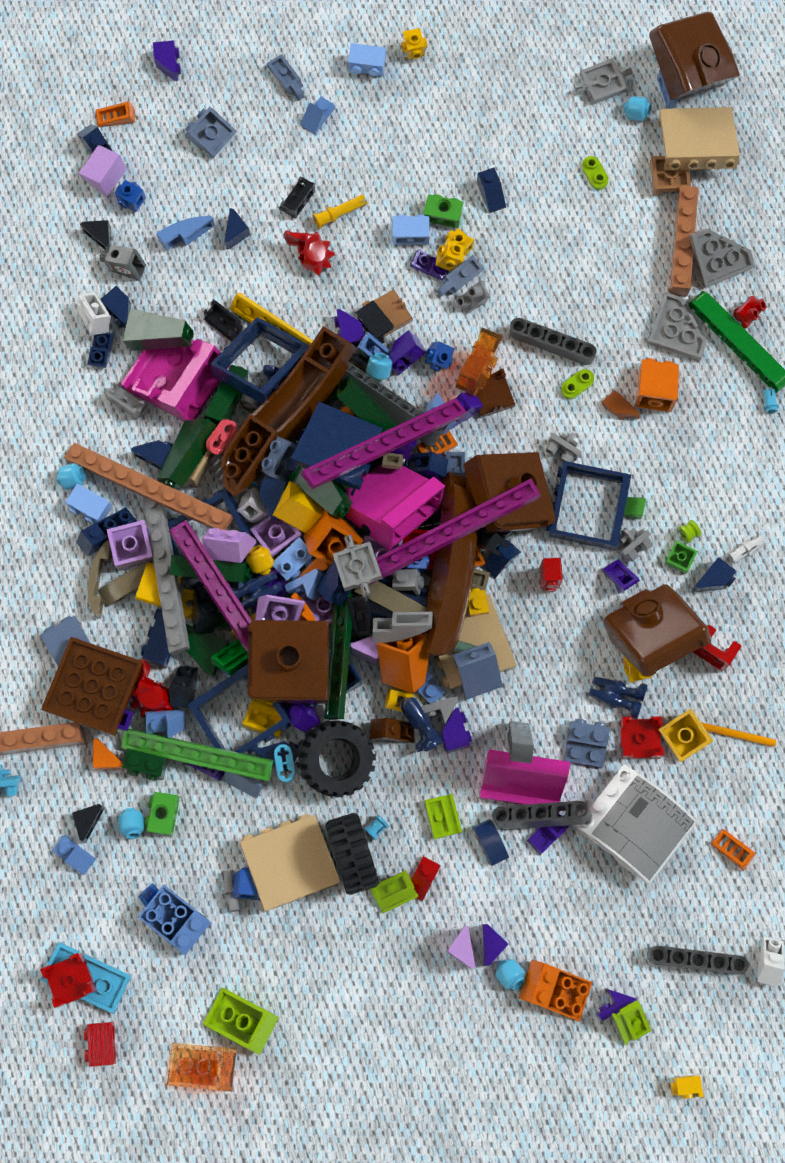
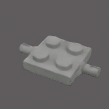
[574,59,633,104]
[333,535,383,597]

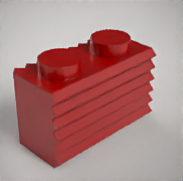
[539,558,563,592]
[84,1022,116,1067]

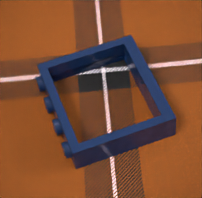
[211,317,309,404]
[546,461,631,551]
[168,490,258,588]
[188,664,291,754]

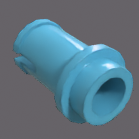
[763,389,779,414]

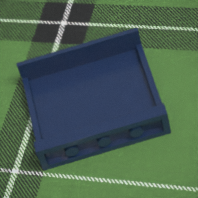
[288,402,383,496]

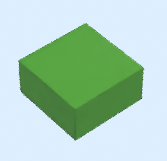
[665,541,698,574]

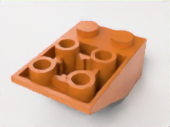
[519,959,593,1021]

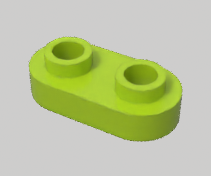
[582,156,608,190]
[561,369,594,400]

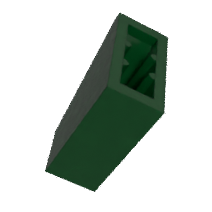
[185,624,229,679]

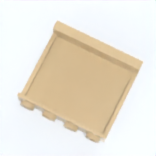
[658,107,740,170]
[435,594,517,692]
[239,813,340,913]

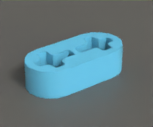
[274,744,295,783]

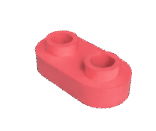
[206,419,238,455]

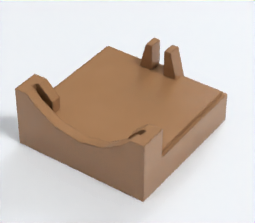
[649,156,691,196]
[362,289,413,338]

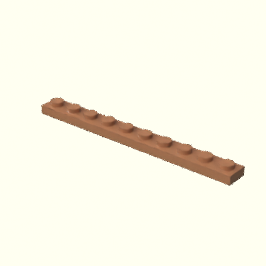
[64,443,233,530]

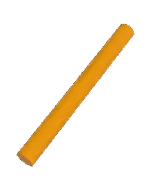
[701,722,776,747]

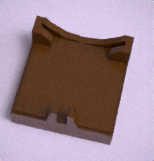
[468,368,515,418]

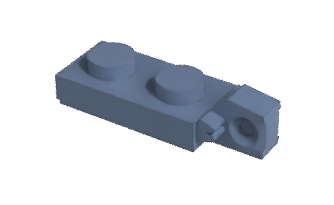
[267,54,305,101]
[436,255,484,297]

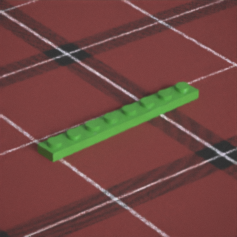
[121,728,273,781]

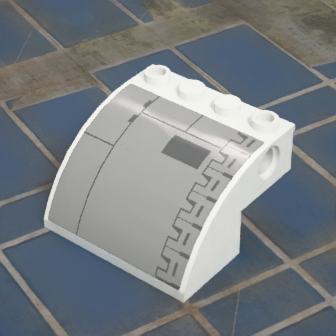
[576,765,697,885]

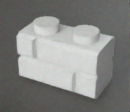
[77,292,111,335]

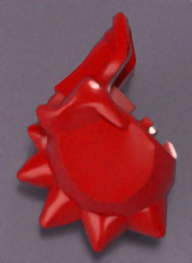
[283,230,335,276]
[131,659,172,718]

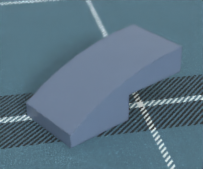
[446,452,465,477]

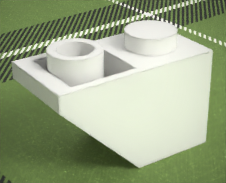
[237,487,270,523]
[757,937,785,987]

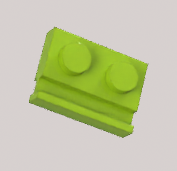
[424,794,462,840]
[370,870,418,914]
[612,1000,651,1045]

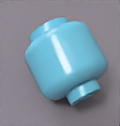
[624,96,651,121]
[366,353,392,382]
[56,463,86,490]
[118,808,145,839]
[495,959,526,990]

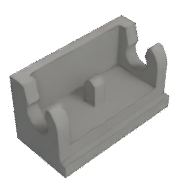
[104,382,148,419]

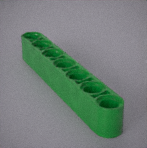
[688,291,785,393]

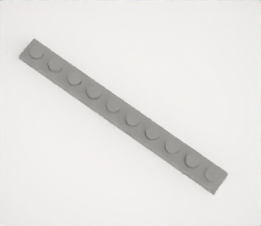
[143,476,190,655]

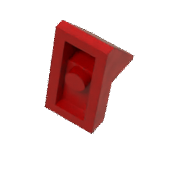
[411,856,441,902]

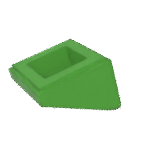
[624,497,646,519]

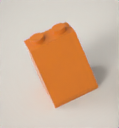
[634,358,679,412]
[302,507,363,566]
[377,632,429,694]

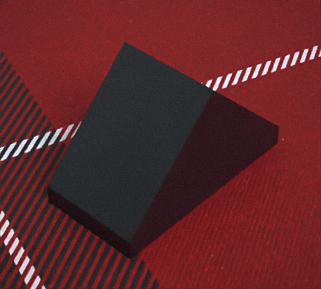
[80,220,112,252]
[72,804,106,843]

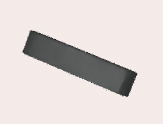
[509,318,597,365]
[492,801,592,830]
[647,946,749,974]

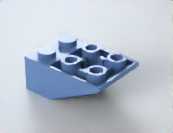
[138,885,211,955]

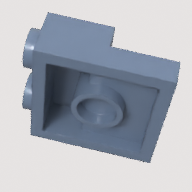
[185,106,237,158]
[261,436,297,483]
[564,719,610,768]

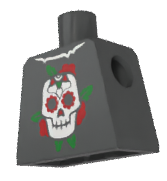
[100,245,146,281]

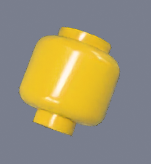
[246,545,274,575]

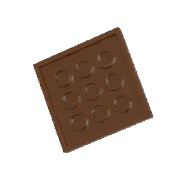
[41,637,143,736]

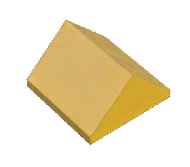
[273,481,322,533]
[658,708,713,763]

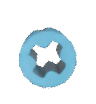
[363,814,389,841]

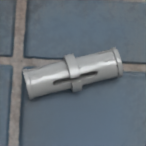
[221,870,240,912]

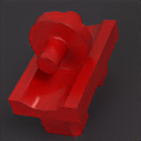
[734,296,767,329]

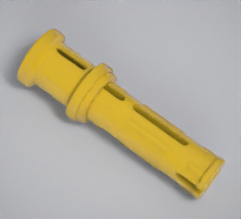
[312,194,367,229]

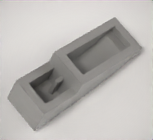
[373,612,433,643]

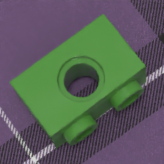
[423,194,464,228]
[145,792,180,836]

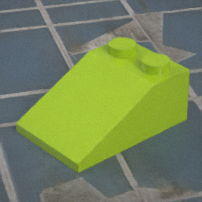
[203,987,279,1055]

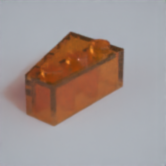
[455,327,503,396]

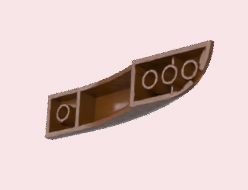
[221,326,357,497]
[427,471,478,656]

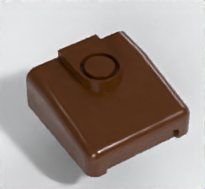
[649,11,740,100]
[463,452,556,533]
[604,584,711,676]
[248,620,329,704]

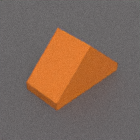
[93,737,123,770]

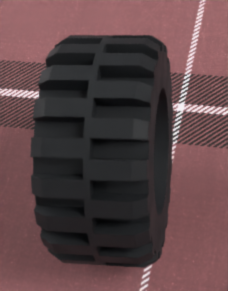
[297,720,376,797]
[325,813,379,895]

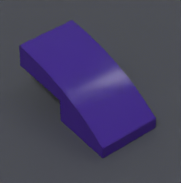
[527,813,571,855]

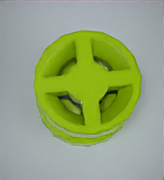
[678,520,702,543]

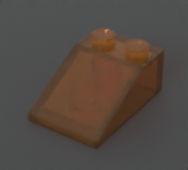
[167,1043,237,1092]

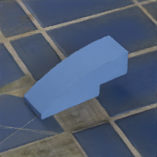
[156,216,215,251]

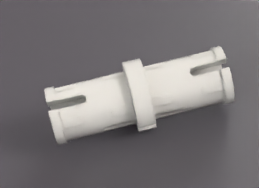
[727,534,766,564]

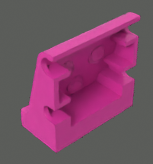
[120,339,230,422]
[345,461,445,551]
[479,749,570,805]

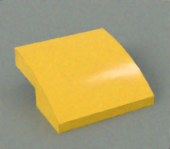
[135,562,183,607]
[242,701,282,739]

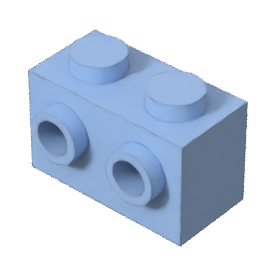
[348,43,386,76]
[393,215,429,245]
[65,483,113,525]
[273,537,315,581]

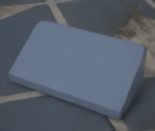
[223,772,263,799]

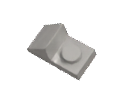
[421,696,458,726]

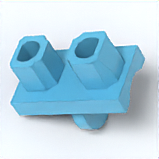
[0,765,21,796]

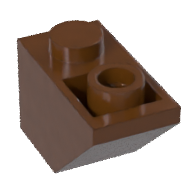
[370,718,415,743]

